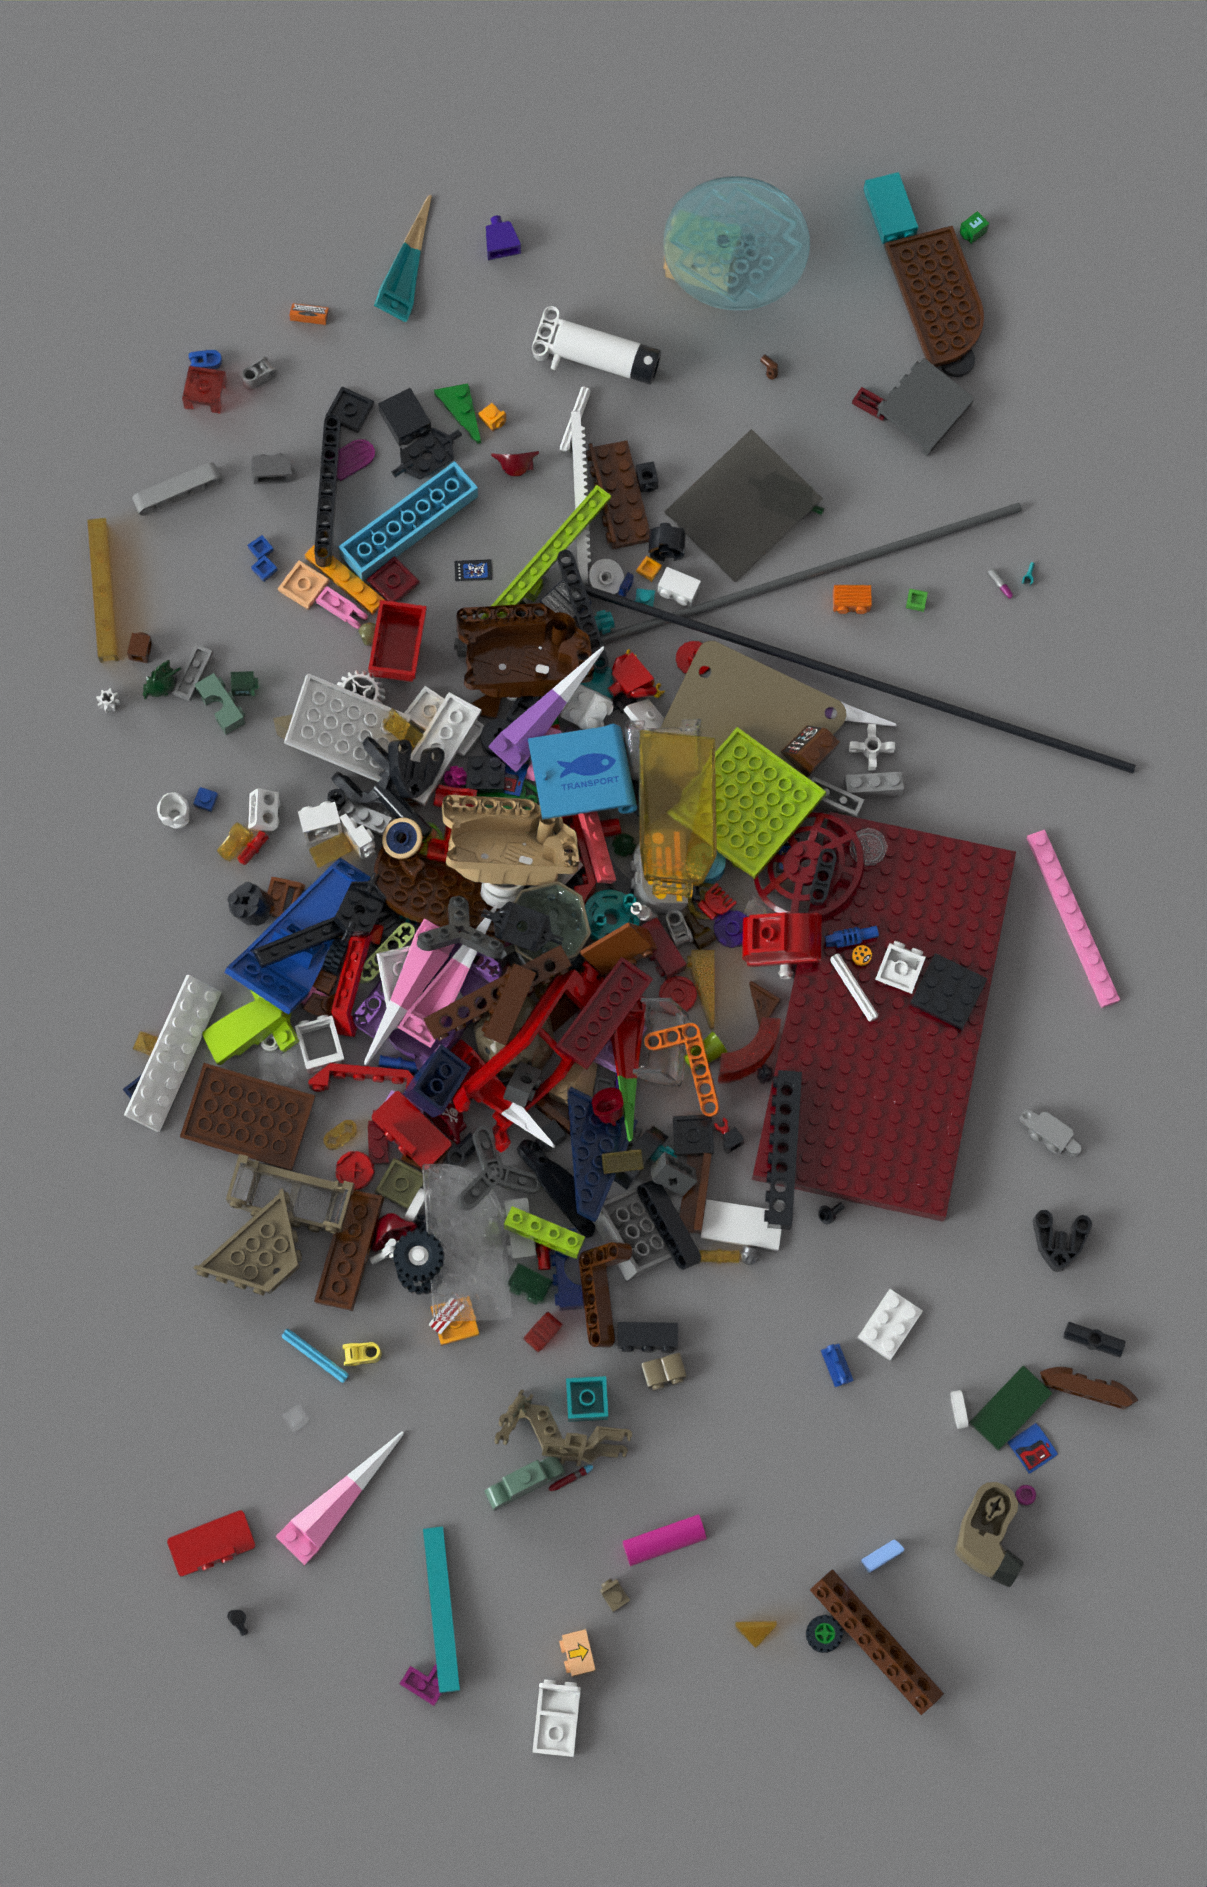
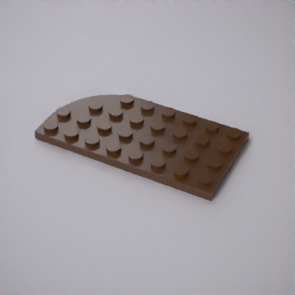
[884,226,984,367]
[374,845,524,946]

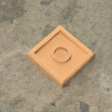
[278,560,330,610]

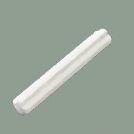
[560,386,591,453]
[830,954,878,1022]

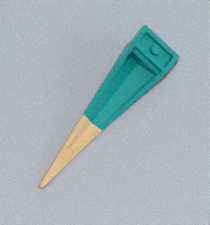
[374,195,432,322]

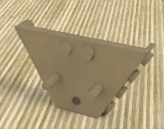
[193,1187,302,1296]

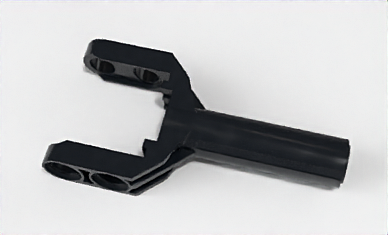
[331,736,433,841]

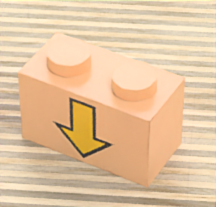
[559,1629,596,1677]

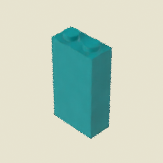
[863,172,918,244]

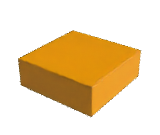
[636,556,662,582]

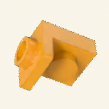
[478,403,506,431]

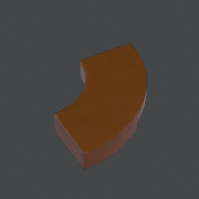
[398,833,426,880]
[302,992,355,1016]

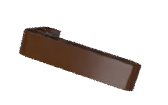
[579,1242,632,1348]

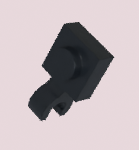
[612,692,637,714]

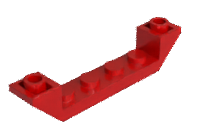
[561,814,596,906]
[331,924,384,1038]
[308,1063,413,1092]

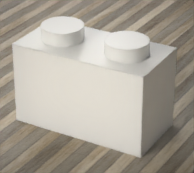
[657,567,701,607]

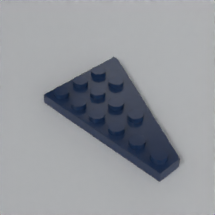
[567,1087,638,1222]

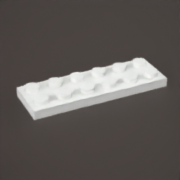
[394,692,482,806]

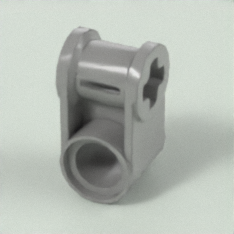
[242,356,277,389]
[665,909,693,948]

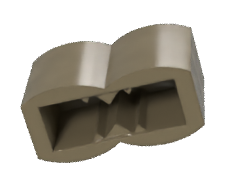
[641,1353,687,1391]

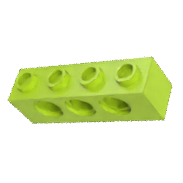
[504,1206,585,1259]

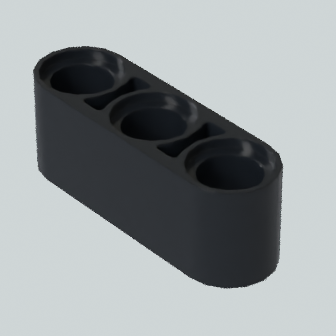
[809,848,836,906]

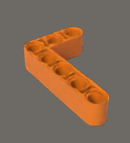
[645,1023,720,1117]

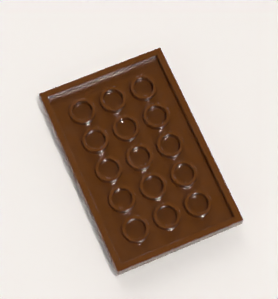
[180,1063,316,1171]

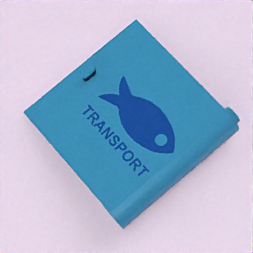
[528,724,637,820]

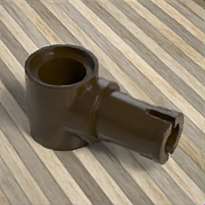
[684,913,716,951]

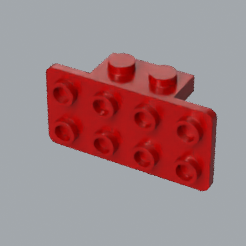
[371,1091,451,1170]
[167,1510,255,1577]

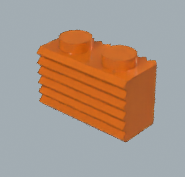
[833,585,872,614]

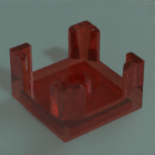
[182,366,227,414]

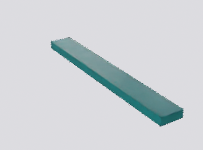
[423,1526,460,1693]

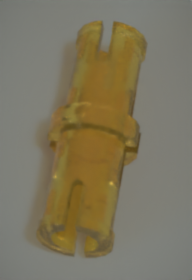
[699,1248,739,1264]

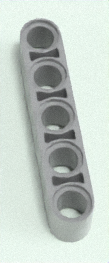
[132,462,222,516]

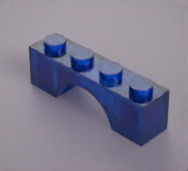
[551,1228,583,1311]

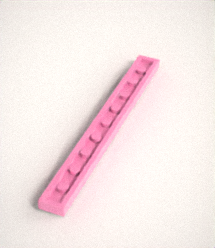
[1026,829,1120,1008]

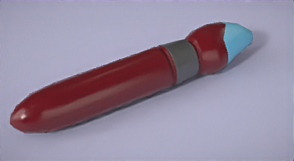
[549,1465,593,1491]

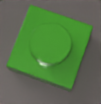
[906,589,928,612]

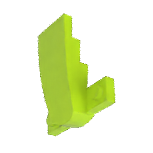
[202,990,300,1065]

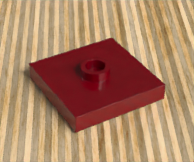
[367,556,420,602]

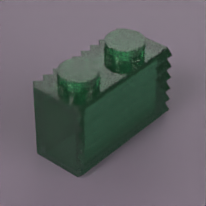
[507,1263,553,1305]

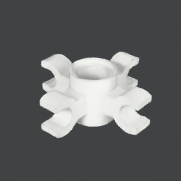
[849,724,895,771]

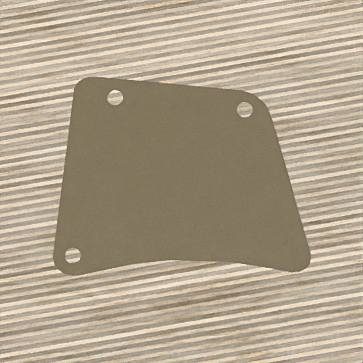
[647,641,847,869]

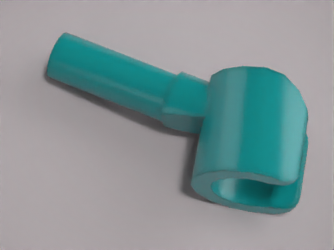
[1022,562,1035,586]

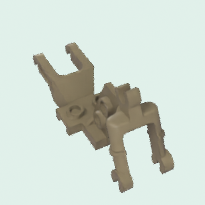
[494,1390,632,1466]

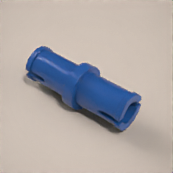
[378,1055,418,1074]

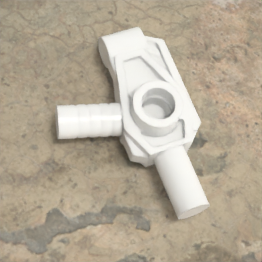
[370,1239,399,1265]

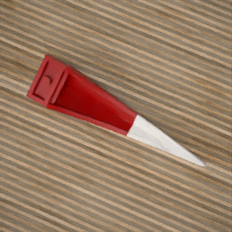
[450,1039,555,1148]

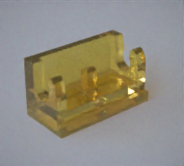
[382,708,424,749]
[309,832,353,868]

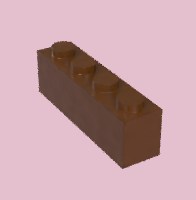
[481,964,536,1045]

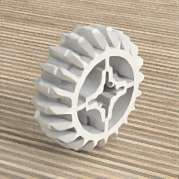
[337,670,385,704]

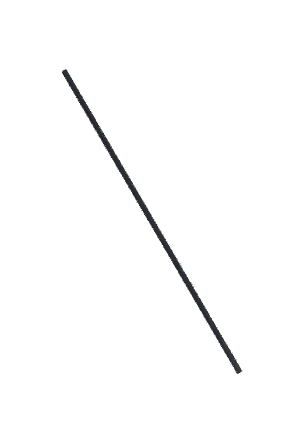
[564,579,1136,774]

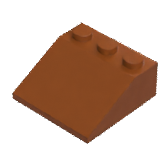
[580,922,658,976]

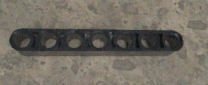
[557,549,609,674]

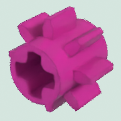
[444,766,467,788]

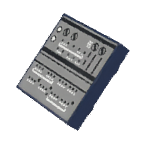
[539,578,592,620]

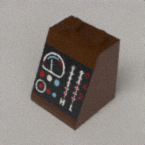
[781,725,840,778]

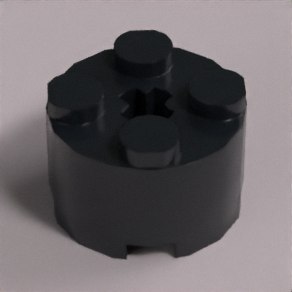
[648,523,686,561]
[227,882,274,926]

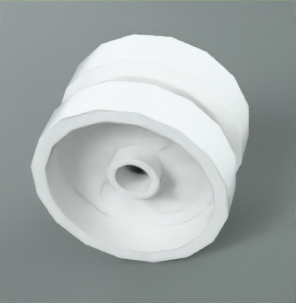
[480,883,524,909]

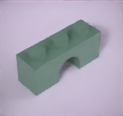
[195,673,246,735]

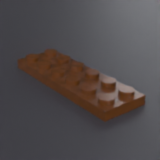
[314,1190,384,1311]

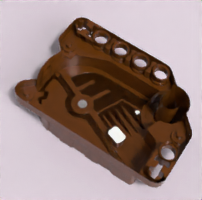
[456,603,594,698]

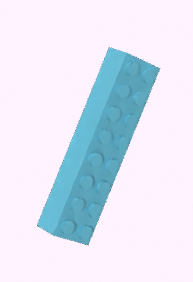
[338,461,478,581]

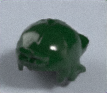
[142,660,182,700]

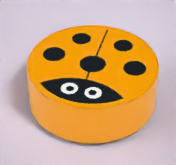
[852,945,872,966]

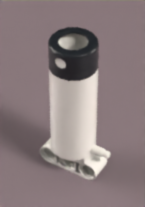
[532,306,661,385]

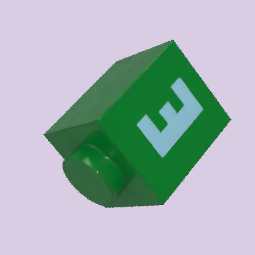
[959,211,989,244]

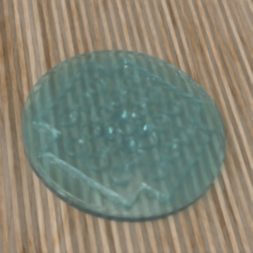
[663,176,810,310]

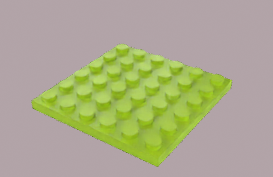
[666,727,826,879]

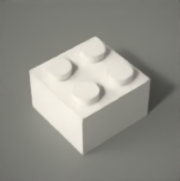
[298,801,343,844]

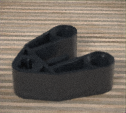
[388,740,445,798]
[1033,1210,1092,1272]

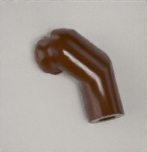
[760,354,778,379]

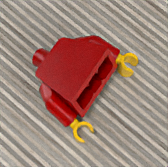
[607,649,665,698]

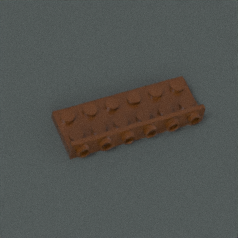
[586,440,650,550]

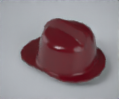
[592,1087,624,1126]

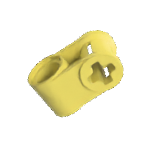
[342,1342,382,1366]

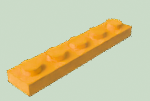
[304,545,384,615]

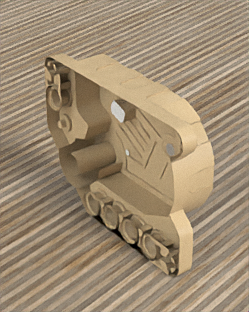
[442,795,579,886]

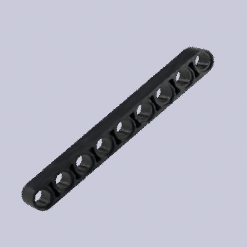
[314,414,341,567]

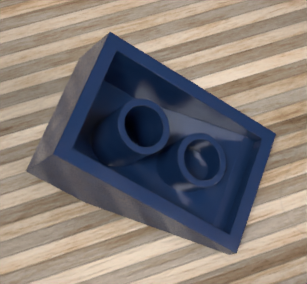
[403,1044,471,1118]

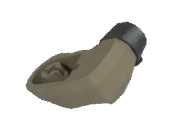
[955,1482,1024,1587]

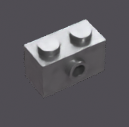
[251,453,292,484]

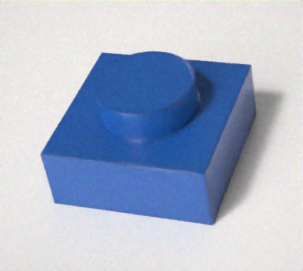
[247,535,274,560]
[251,555,278,582]
[193,787,218,812]

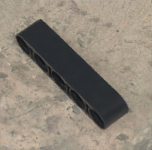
[637,1180,701,1270]

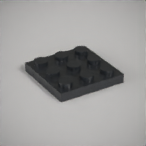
[910,953,988,1030]

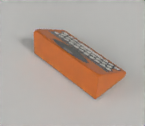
[289,303,329,325]

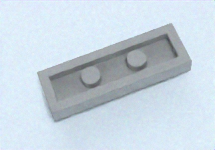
[172,644,213,701]
[338,799,393,836]

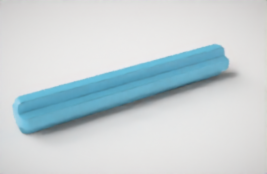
[282,1329,349,1383]

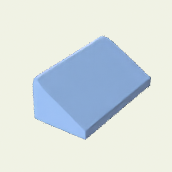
[861,1540,905,1573]

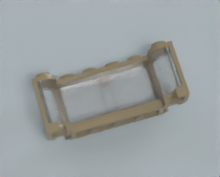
[226,1154,355,1234]

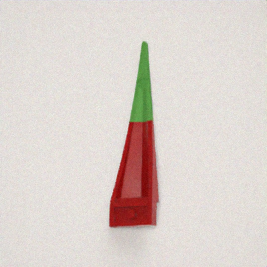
[611,996,646,1142]

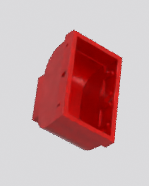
[368,600,427,682]
[742,912,822,967]

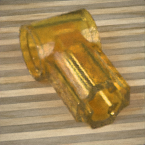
[217,822,254,862]

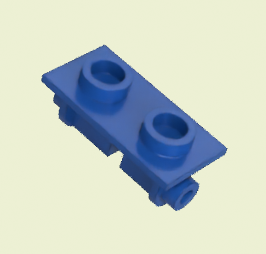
[820,1344,854,1388]

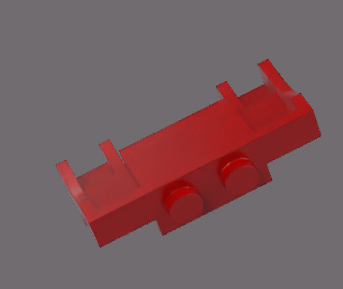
[426,784,477,863]

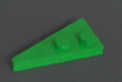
[434,383,481,444]

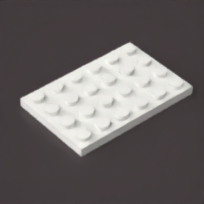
[284,673,411,782]

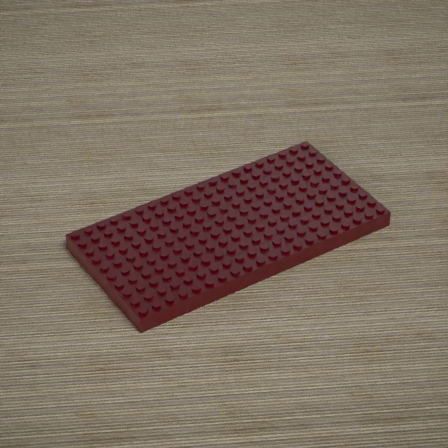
[752,812,1016,1222]

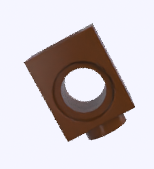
[127,632,152,663]

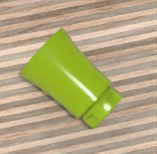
[683,1031,728,1070]

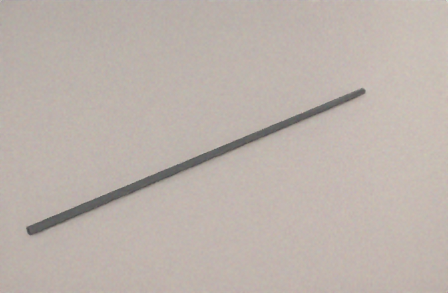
[590,503,1022,648]

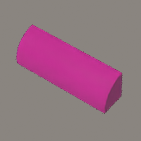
[622,1514,706,1566]

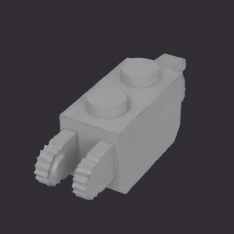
[1019,1109,1082,1158]

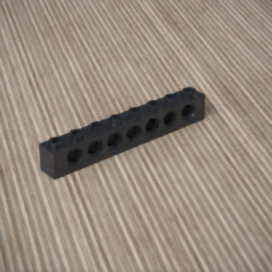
[764,1070,802,1230]

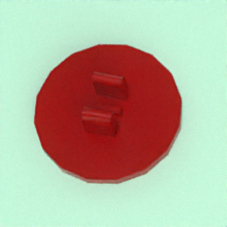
[676,641,710,675]

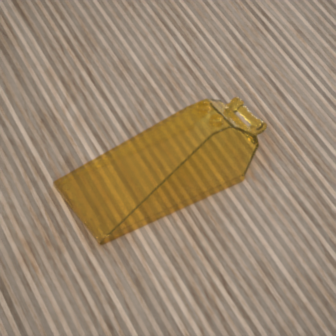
[639,730,717,899]

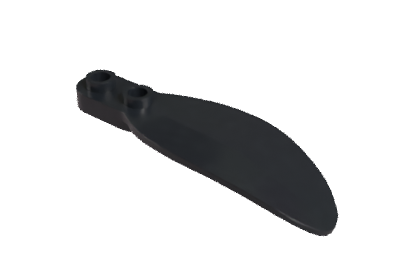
[517,1139,596,1238]

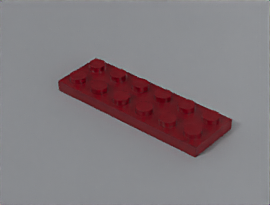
[555,957,653,1070]

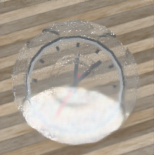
[849,828,888,866]

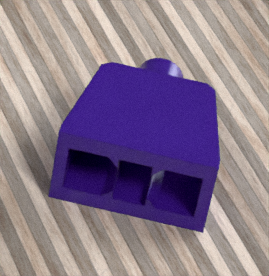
[486,215,521,260]

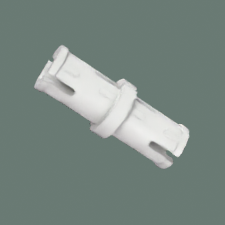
[631,902,658,922]

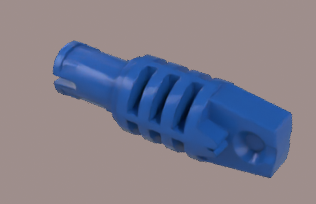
[824,926,879,948]

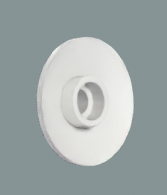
[589,559,624,594]

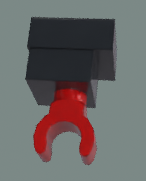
[714,1118,744,1154]

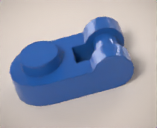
[189,350,222,373]

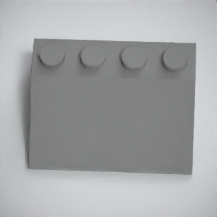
[593,1188,672,1281]

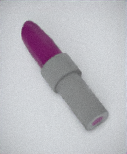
[988,568,1013,599]

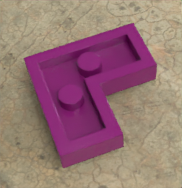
[399,1664,442,1706]

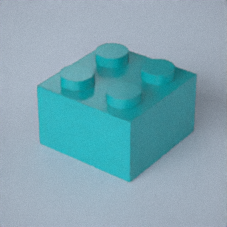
[566,1376,608,1422]

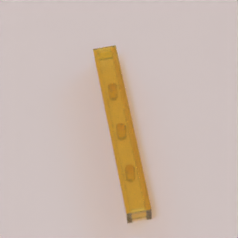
[87,518,119,663]

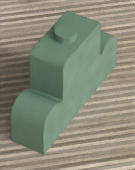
[484,1456,566,1511]

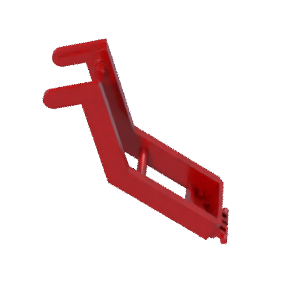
[452,961,605,1152]

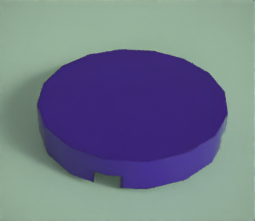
[713,910,747,948]

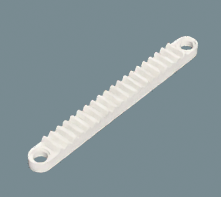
[571,411,591,585]

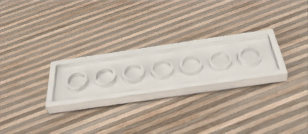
[124,975,222,1132]

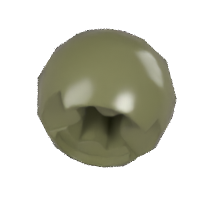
[358,622,376,646]

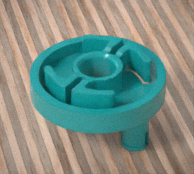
[585,890,640,942]

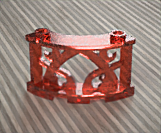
[718,1017,781,1083]

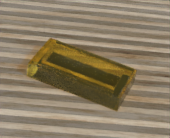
[601,1149,644,1174]

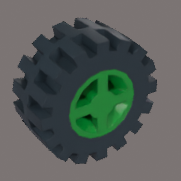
[806,1615,843,1653]

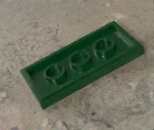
[969,1365,1052,1451]

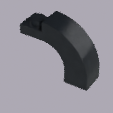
[614,1126,669,1190]

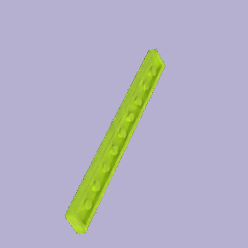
[481,485,611,619]

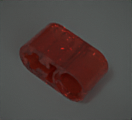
[523,1311,563,1352]

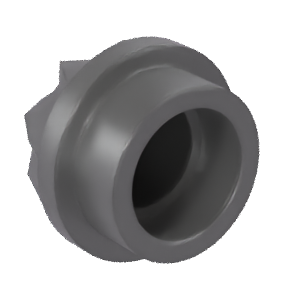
[740,1246,760,1265]

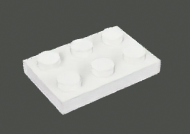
[857,1289,923,1360]

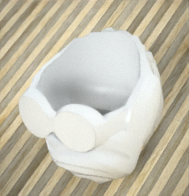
[157,792,190,829]

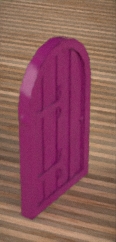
[327,439,375,481]

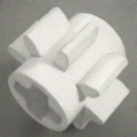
[96,688,120,713]

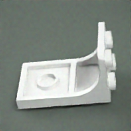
[532,1680,581,1757]

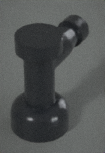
[227,1609,248,1636]

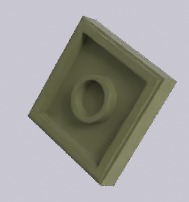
[375,1158,428,1210]

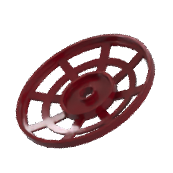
[753,812,865,918]

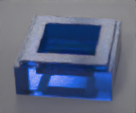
[619,572,634,597]

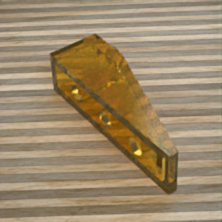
[687,950,715,1029]

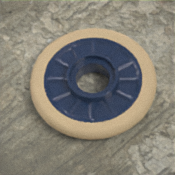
[382,818,422,859]

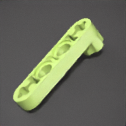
[360,923,415,984]

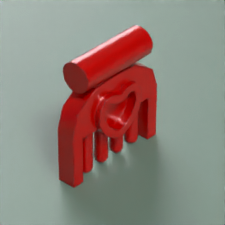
[697,883,737,921]

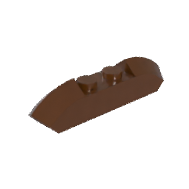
[1040,1367,1139,1410]

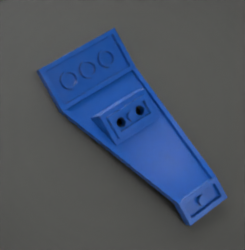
[224,857,371,1015]

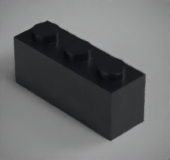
[618,1322,678,1353]

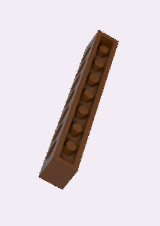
[422,945,571,1041]
[810,1569,944,1715]

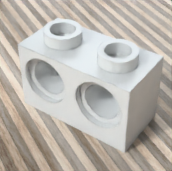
[248,788,280,833]

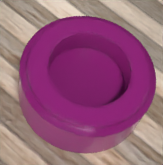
[1015,1485,1036,1506]

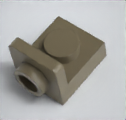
[600,1578,630,1612]

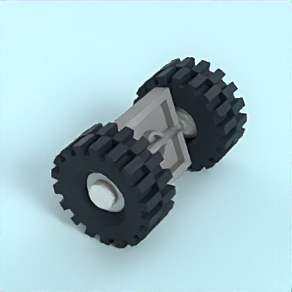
[393,1230,446,1295]

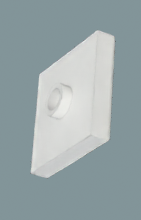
[623,699,665,738]

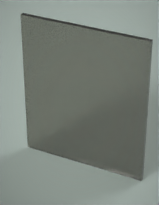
[664,429,823,583]

